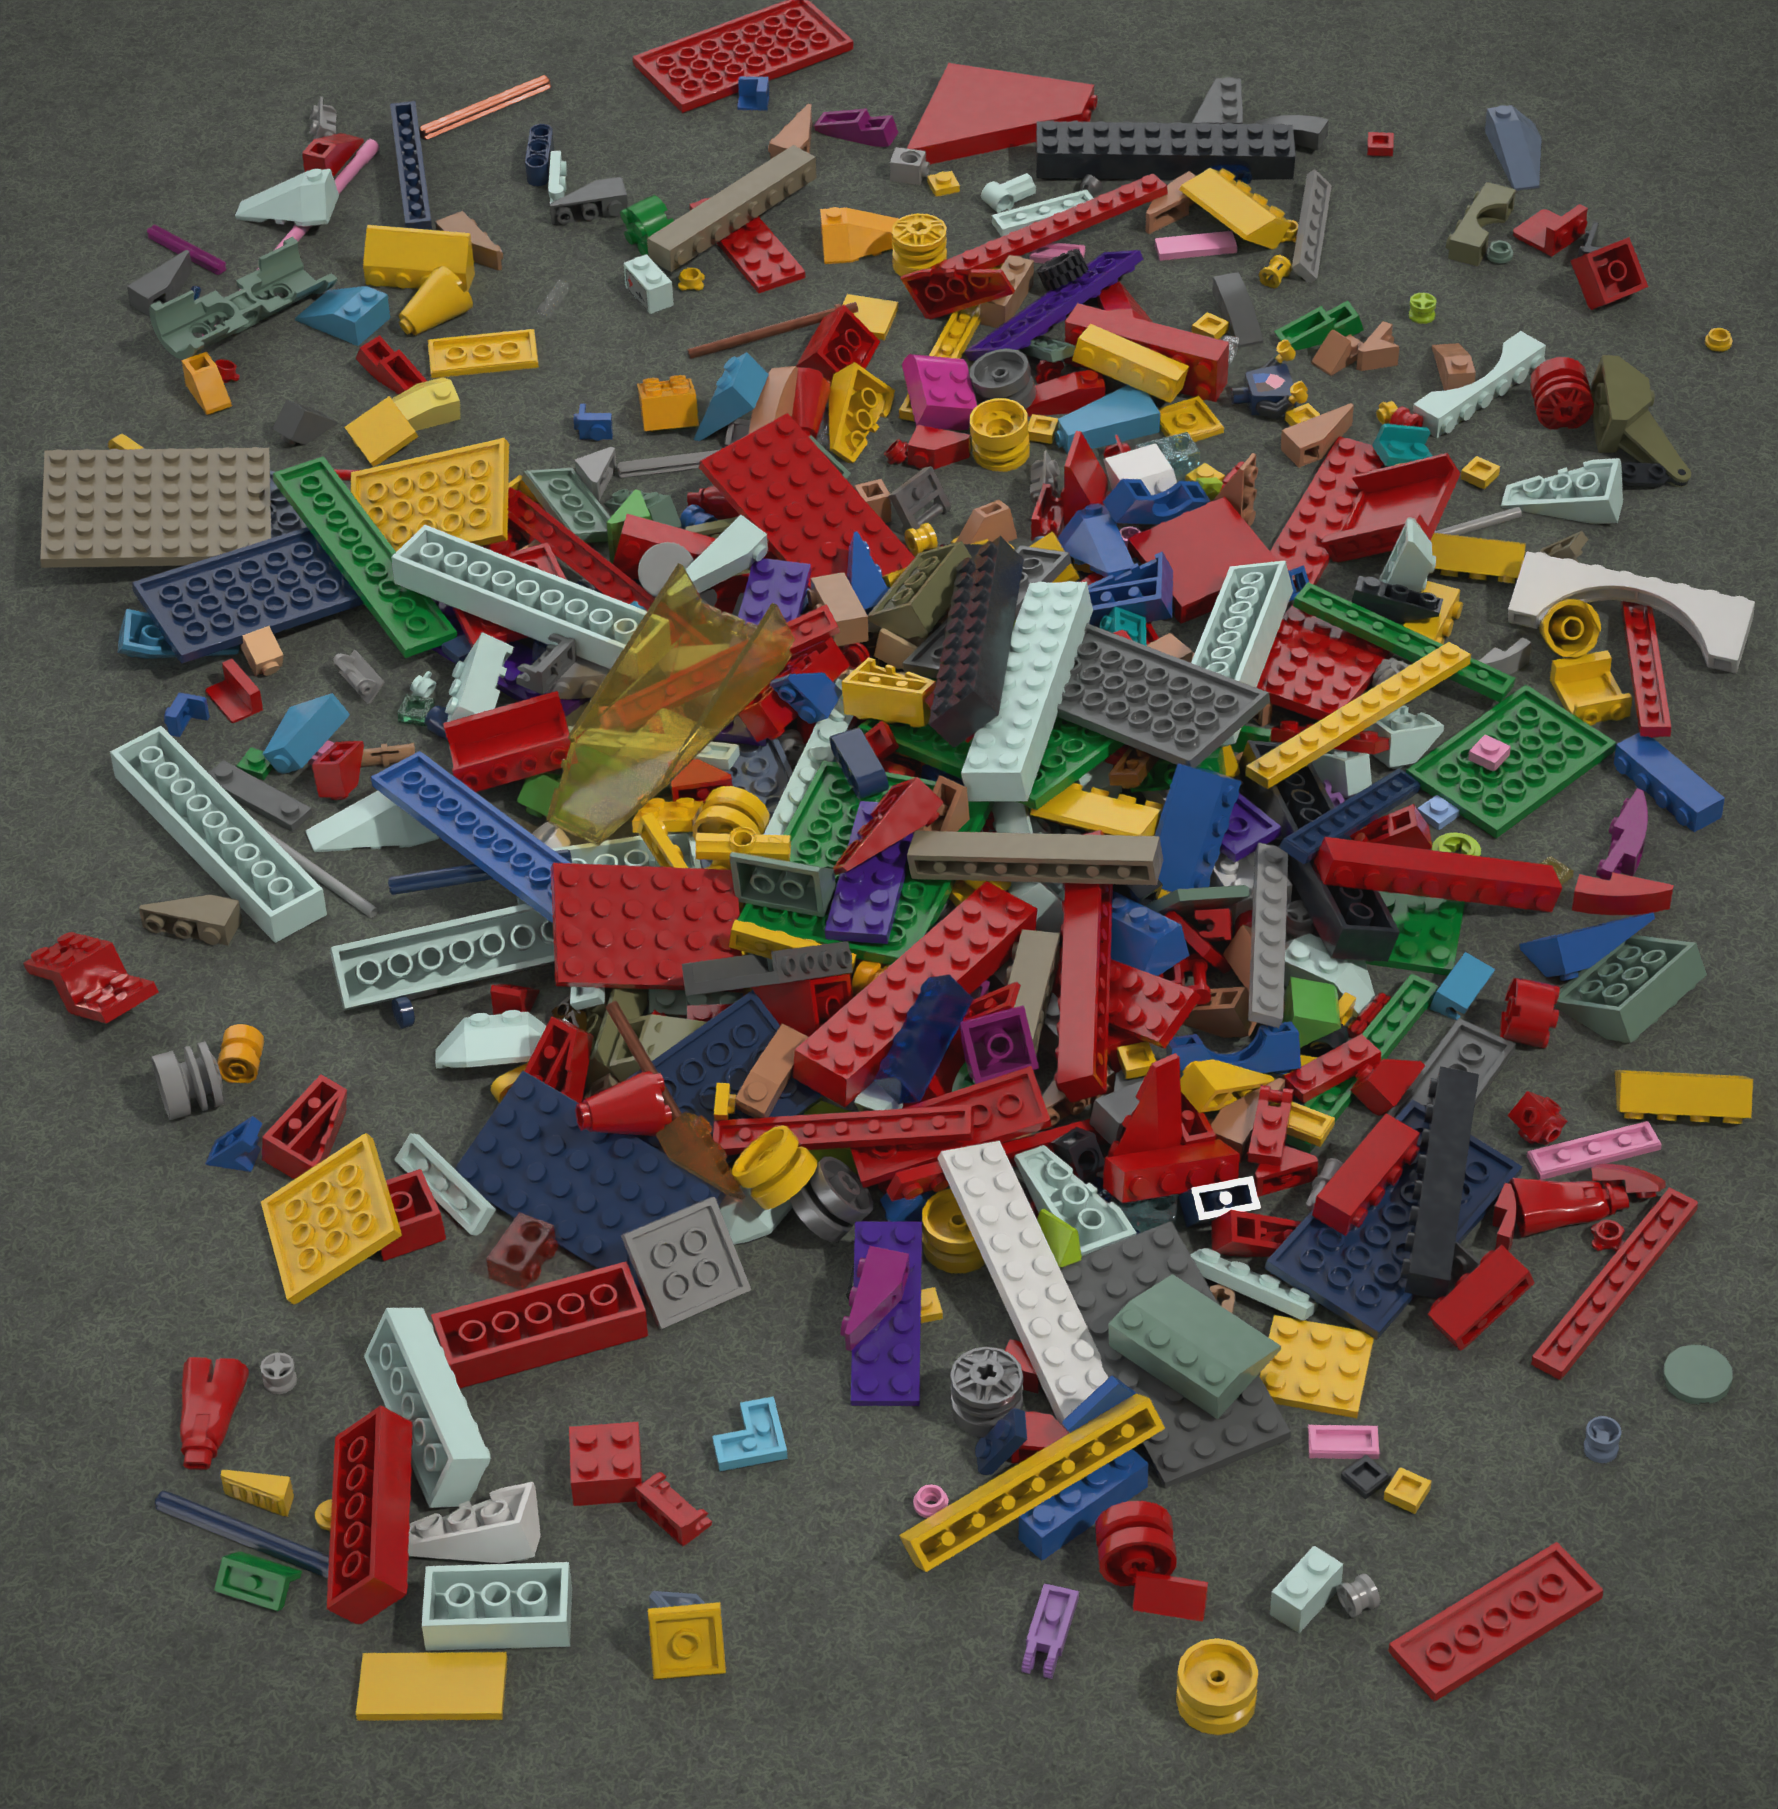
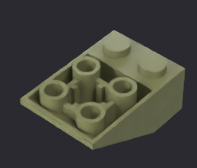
[609,1014,707,1082]

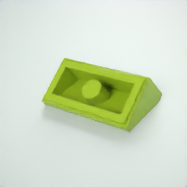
[1037,1209,1082,1267]

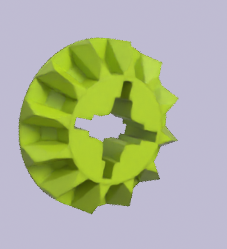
[1432,832,1481,856]

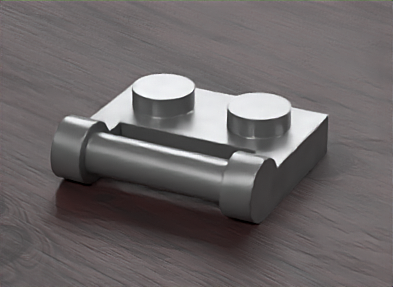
[888,466,951,533]

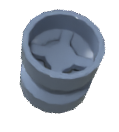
[1583,1416,1621,1463]

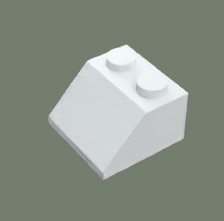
[1103,443,1177,495]

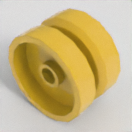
[692,786,770,841]
[732,1125,817,1210]
[922,1188,985,1273]
[1176,1638,1258,1735]

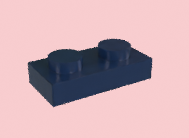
[975,1407,1027,1475]

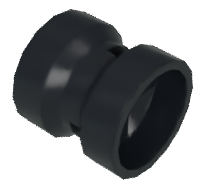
[1309,1024,1349,1057]

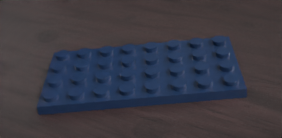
[132,527,364,664]
[455,1071,727,1298]
[1265,1099,1523,1340]

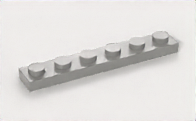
[1292,169,1332,283]

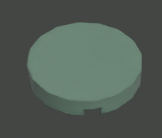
[1663,1345,1733,1405]

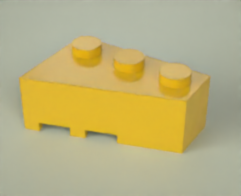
[841,657,936,727]

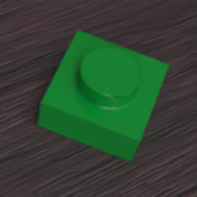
[236,747,273,780]

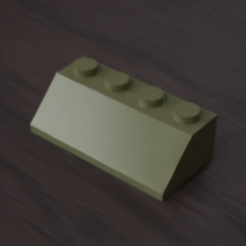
[868,541,972,639]
[584,988,648,1088]

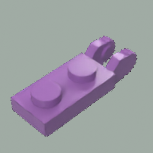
[1022,1583,1079,1679]

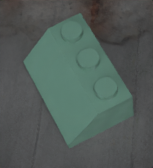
[729,852,836,917]

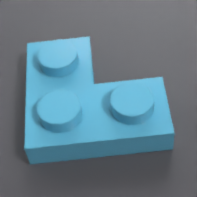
[712,1396,788,1471]

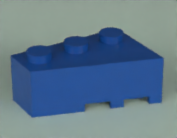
[1088,551,1173,628]

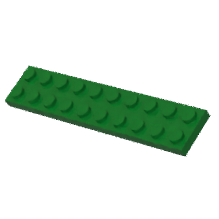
[273,456,457,658]

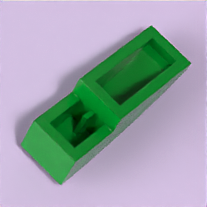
[1274,300,1364,350]

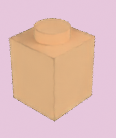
[241,626,283,676]

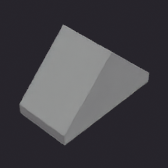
[575,447,617,502]

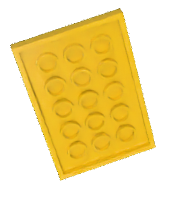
[351,438,509,552]

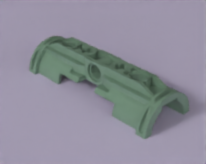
[149,236,337,360]

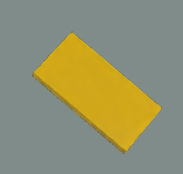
[428,329,539,378]
[356,1652,508,1721]

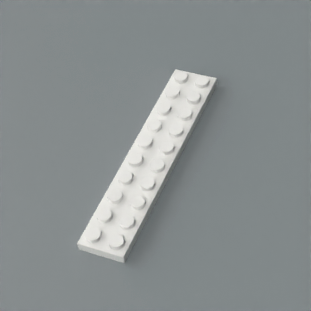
[937,1141,1108,1433]

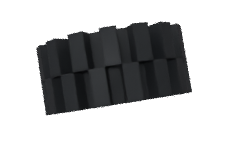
[1037,249,1089,291]

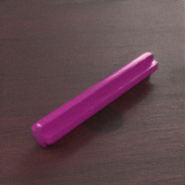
[147,225,227,275]

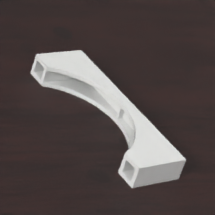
[1508,551,1755,674]

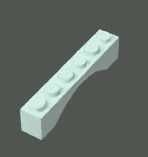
[1413,331,1546,438]

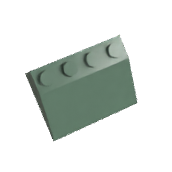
[1554,935,1707,1043]
[1108,1274,1281,1419]

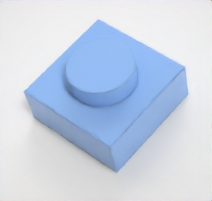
[1417,795,1460,830]

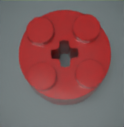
[1500,978,1560,1049]

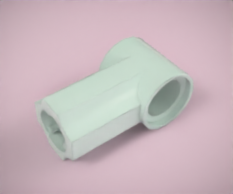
[981,173,1036,213]

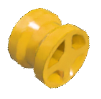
[904,523,938,556]

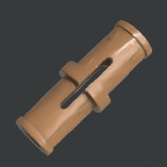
[361,743,415,767]

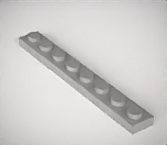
[1248,843,1288,1028]

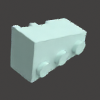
[445,632,513,722]

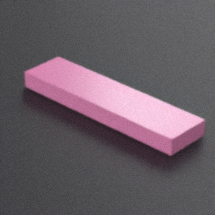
[1527,1121,1662,1180]

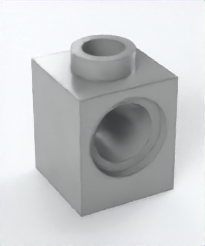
[890,147,930,185]

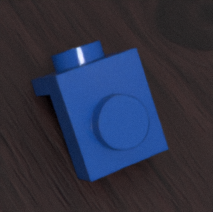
[574,404,613,441]
[164,692,210,737]

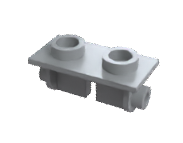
[309,97,337,140]
[1030,450,1060,504]
[333,650,385,704]

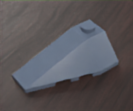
[1485,105,1542,191]

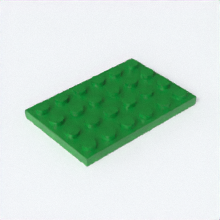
[1406,684,1617,839]

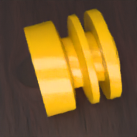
[892,213,947,277]
[970,398,1030,472]

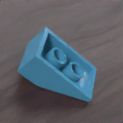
[295,286,391,346]
[694,352,769,441]

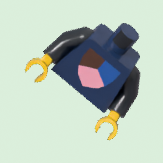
[1230,340,1308,419]

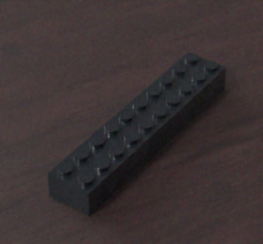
[1036,121,1296,180]
[929,536,1024,748]
[1238,740,1400,962]

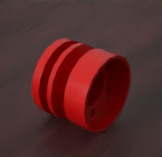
[1530,357,1594,429]

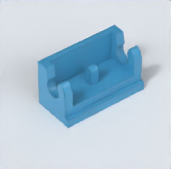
[1429,952,1495,1020]

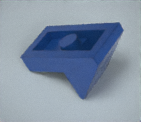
[205,1116,263,1172]

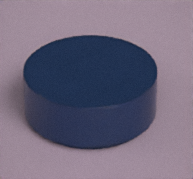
[392,996,415,1029]

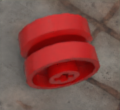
[1095,1501,1177,1586]

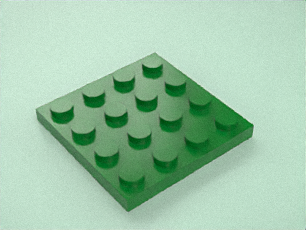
[1365,891,1465,976]

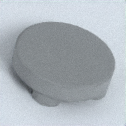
[638,542,694,602]

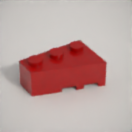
[524,1016,594,1104]
[262,1074,347,1179]

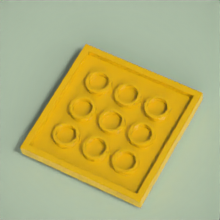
[261,1133,402,1305]

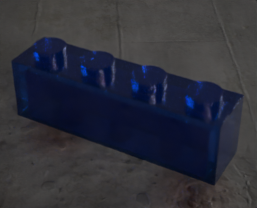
[874,974,974,1104]

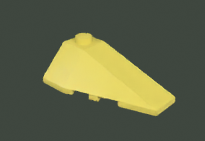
[352,377,460,447]

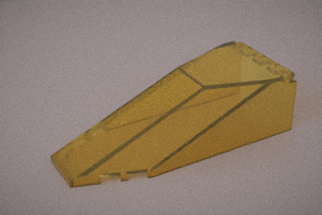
[546,563,795,846]

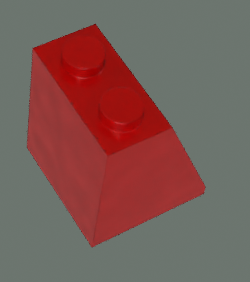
[751,974,853,1037]

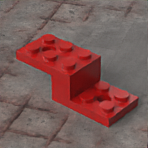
[23,932,159,1024]

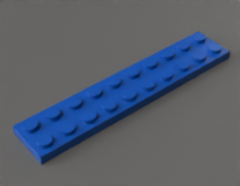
[371,751,570,923]

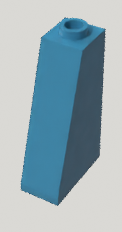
[1055,385,1160,455]

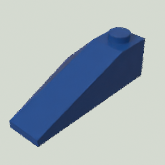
[1058,503,1134,577]
[1519,912,1655,981]

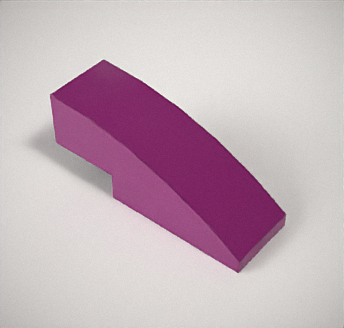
[814,109,899,147]

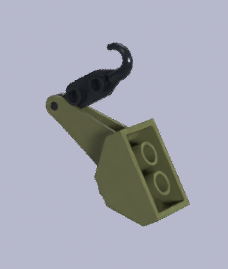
[1590,355,1691,487]

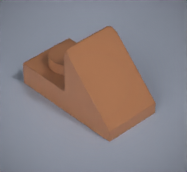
[1357,321,1399,371]
[1311,330,1363,376]

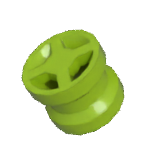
[1409,293,1437,324]

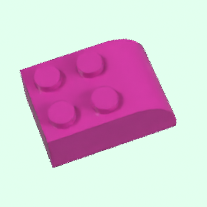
[902,354,977,430]

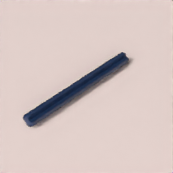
[388,849,572,895]
[155,1491,329,1578]

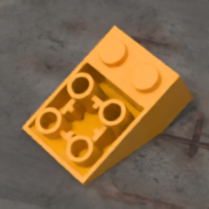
[637,375,699,431]

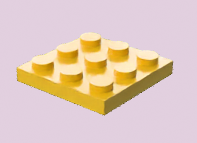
[1260,1315,1374,1418]

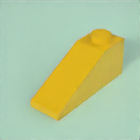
[1180,1059,1275,1113]

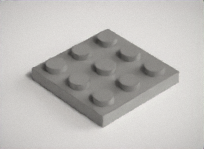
[621,1197,751,1329]

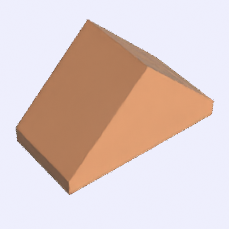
[917,775,970,832]

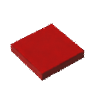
[1165,910,1232,973]

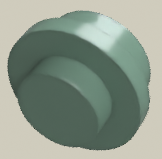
[1486,241,1513,263]

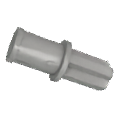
[1306,1158,1343,1210]

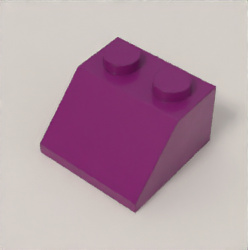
[960,1005,1039,1084]

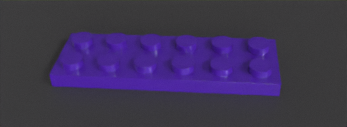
[825,801,917,944]
[851,1221,922,1406]

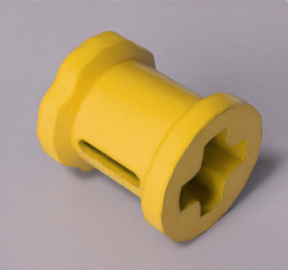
[1259,255,1292,289]

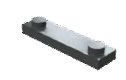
[208,760,313,832]

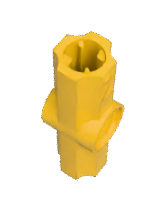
[695,826,791,861]

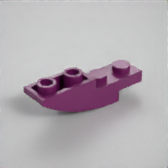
[1596,788,1648,881]

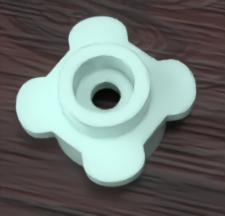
[410,671,436,702]

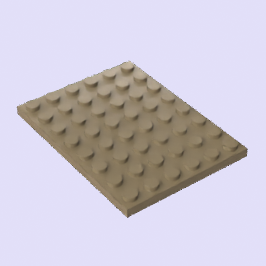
[40,447,271,568]

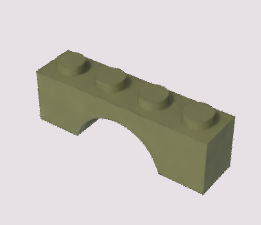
[1446,182,1516,266]

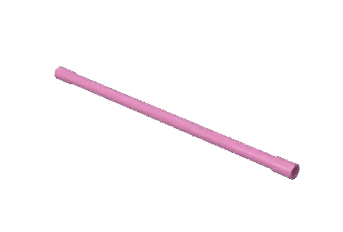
[202,139,379,336]

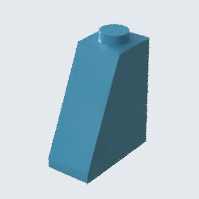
[263,693,350,774]

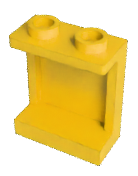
[1550,650,1633,726]

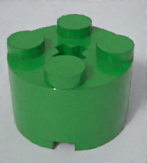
[620,195,674,256]

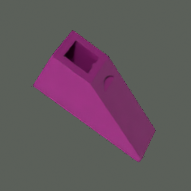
[840,1246,910,1351]

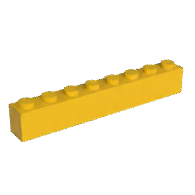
[899,1393,1165,1572]

